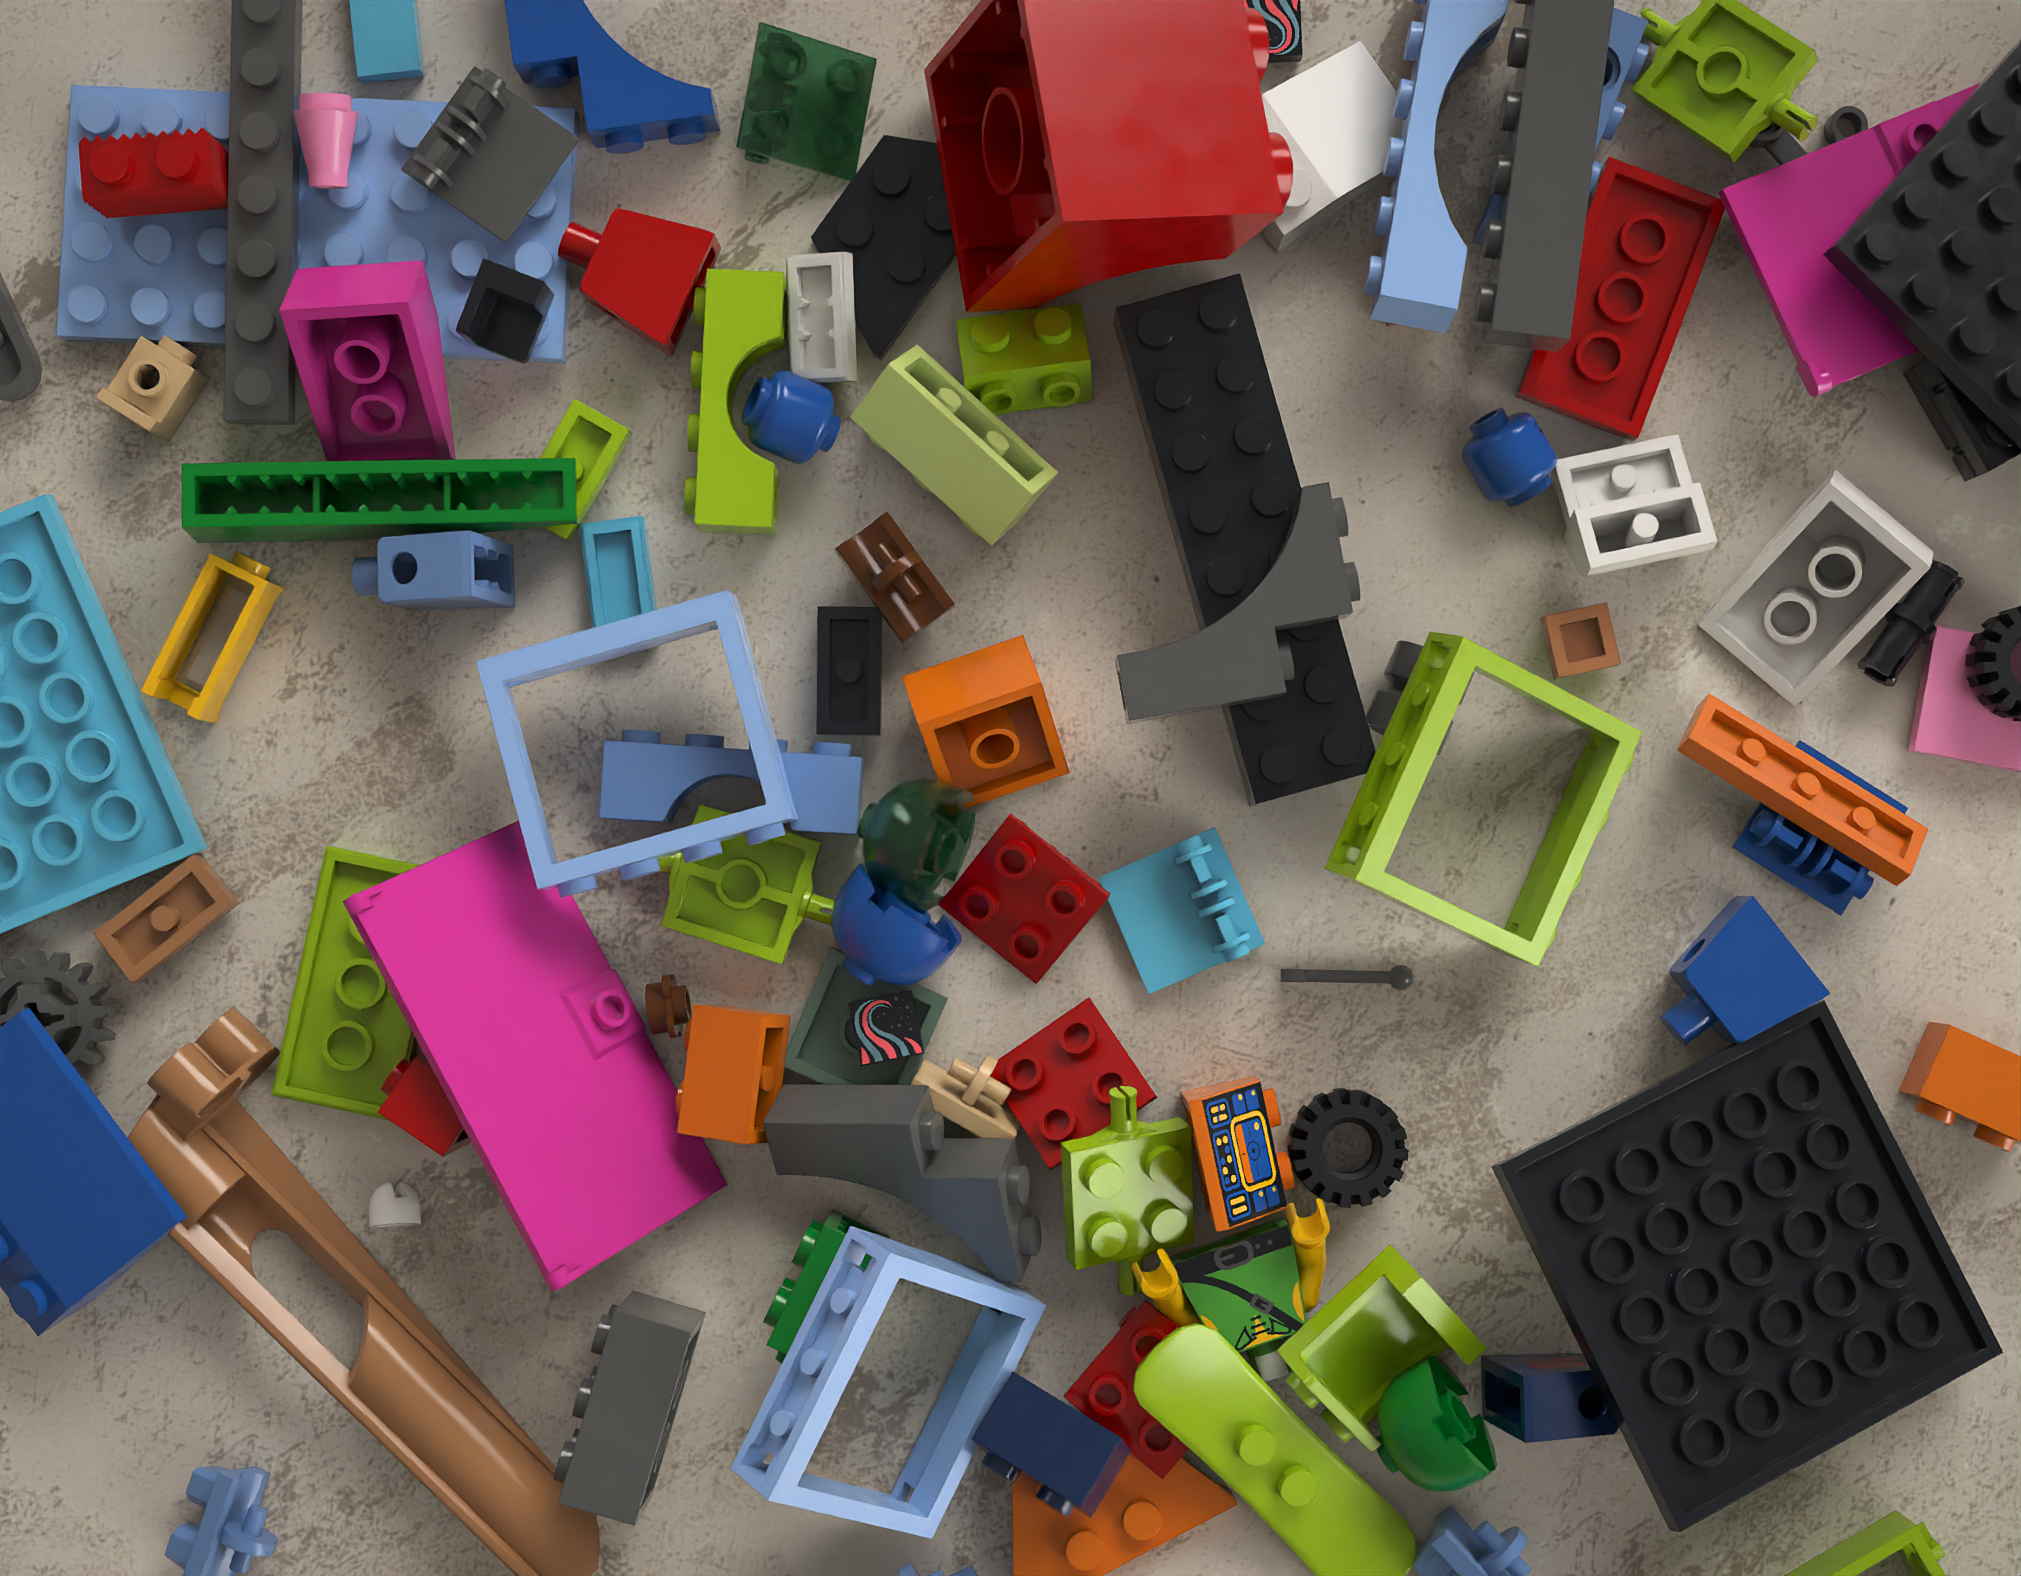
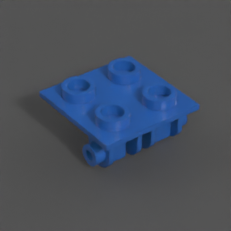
[1732,740,1908,916]

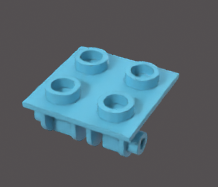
[1098,827,1265,994]

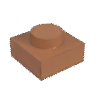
[1540,602,1621,680]

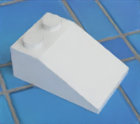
[1261,41,1404,252]
[1698,469,1934,707]

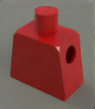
[558,208,721,356]

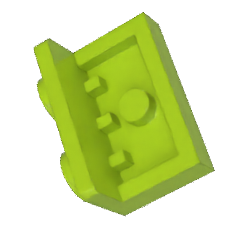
[956,303,1093,416]

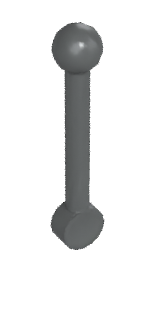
[1280,965,1413,990]

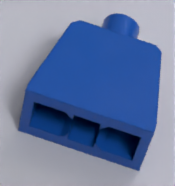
[1660,896,1830,1046]

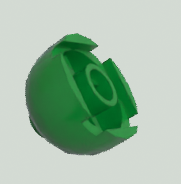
[1376,1356,1497,1492]

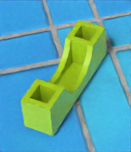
[684,268,788,535]

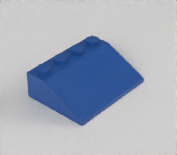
[0,1008,187,1336]

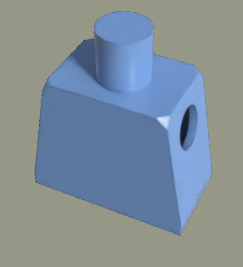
[351,530,515,610]

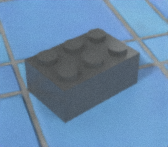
[554,1291,706,1526]

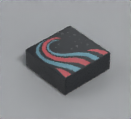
[1244,0,1303,63]
[848,990,925,1066]

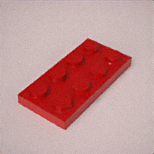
[1515,156,1725,442]

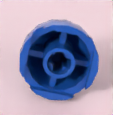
[831,864,962,986]

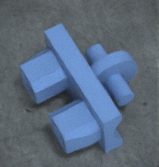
[165,1466,278,1576]
[1414,1505,1531,1576]

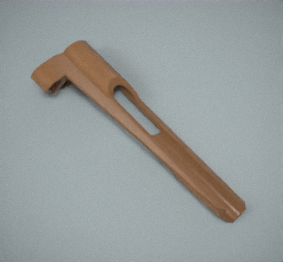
[127,1007,600,1576]

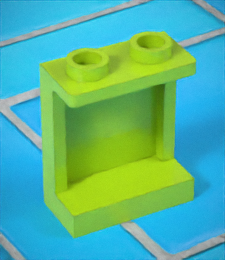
[1276,1244,1487,1453]

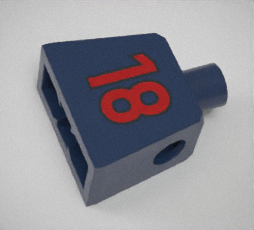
[1481,1353,1619,1443]

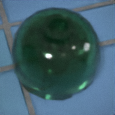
[858,778,976,911]

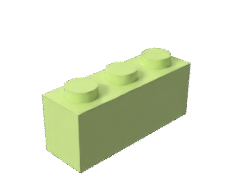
[850,345,1059,546]

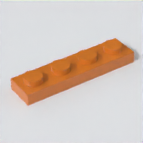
[1677,693,1928,887]

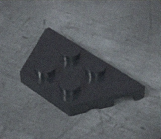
[811,135,956,361]

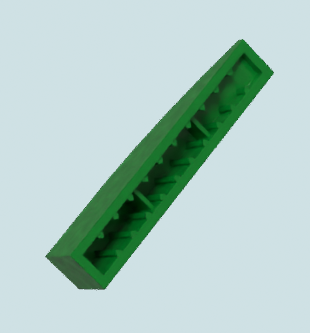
[182,458,577,543]

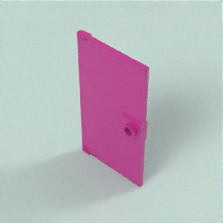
[1718,83,1980,397]
[343,820,727,1292]

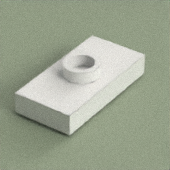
[785,252,857,384]

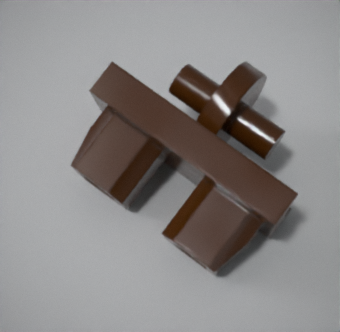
[835,512,955,644]

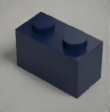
[971,1372,1131,1518]

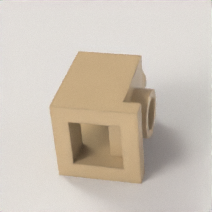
[96,335,210,442]

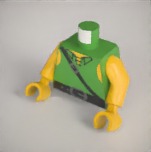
[1131,1198,1330,1382]

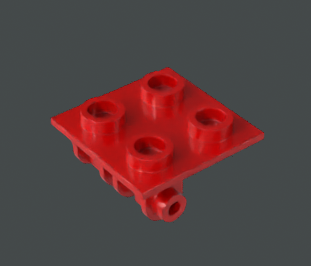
[938,813,1111,984]
[990,997,1158,1170]
[1063,1299,1189,1480]

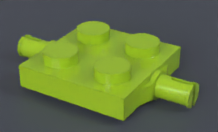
[1632,0,1818,163]
[642,804,835,964]
[1061,1086,1195,1296]

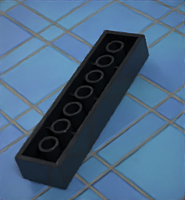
[1113,273,1376,806]

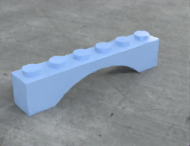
[1363,0,1508,333]

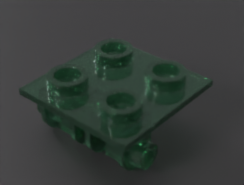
[736,22,877,181]

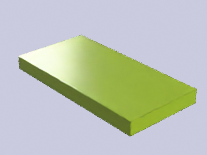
[271,846,420,1121]

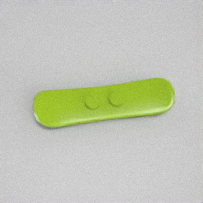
[1133,1323,1416,1576]

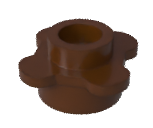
[645,974,692,1039]

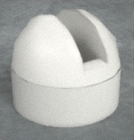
[368,1182,421,1228]

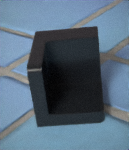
[456,258,555,364]

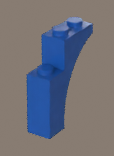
[504,0,721,154]

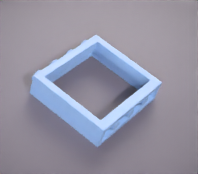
[476,590,799,898]
[730,1226,1047,1539]

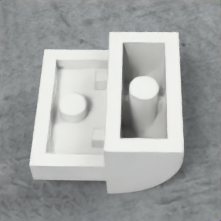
[1551,434,1718,577]

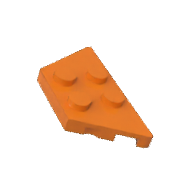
[1012,1453,1238,1576]

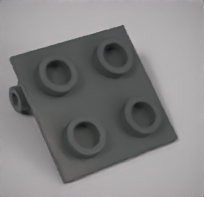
[401,66,580,243]

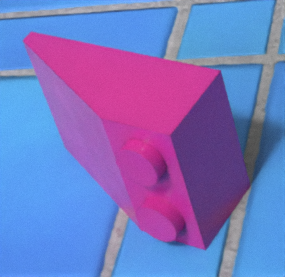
[279,260,456,461]

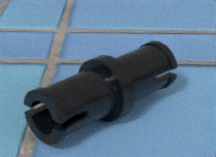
[1858,560,1964,687]

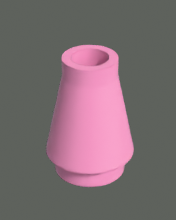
[293,93,359,189]

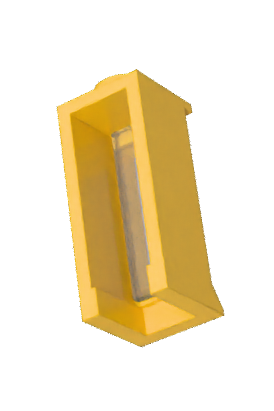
[141,551,285,723]

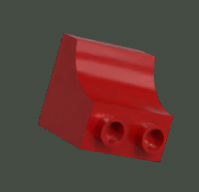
[924,0,1293,312]

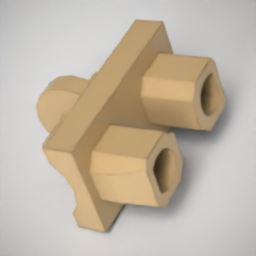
[910,1054,1020,1139]

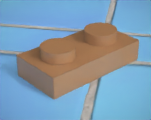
[93,854,240,984]

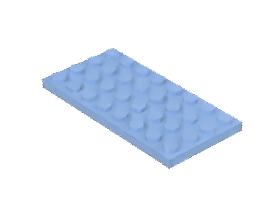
[56,85,579,364]

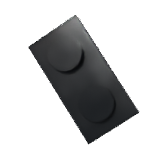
[816,606,883,736]

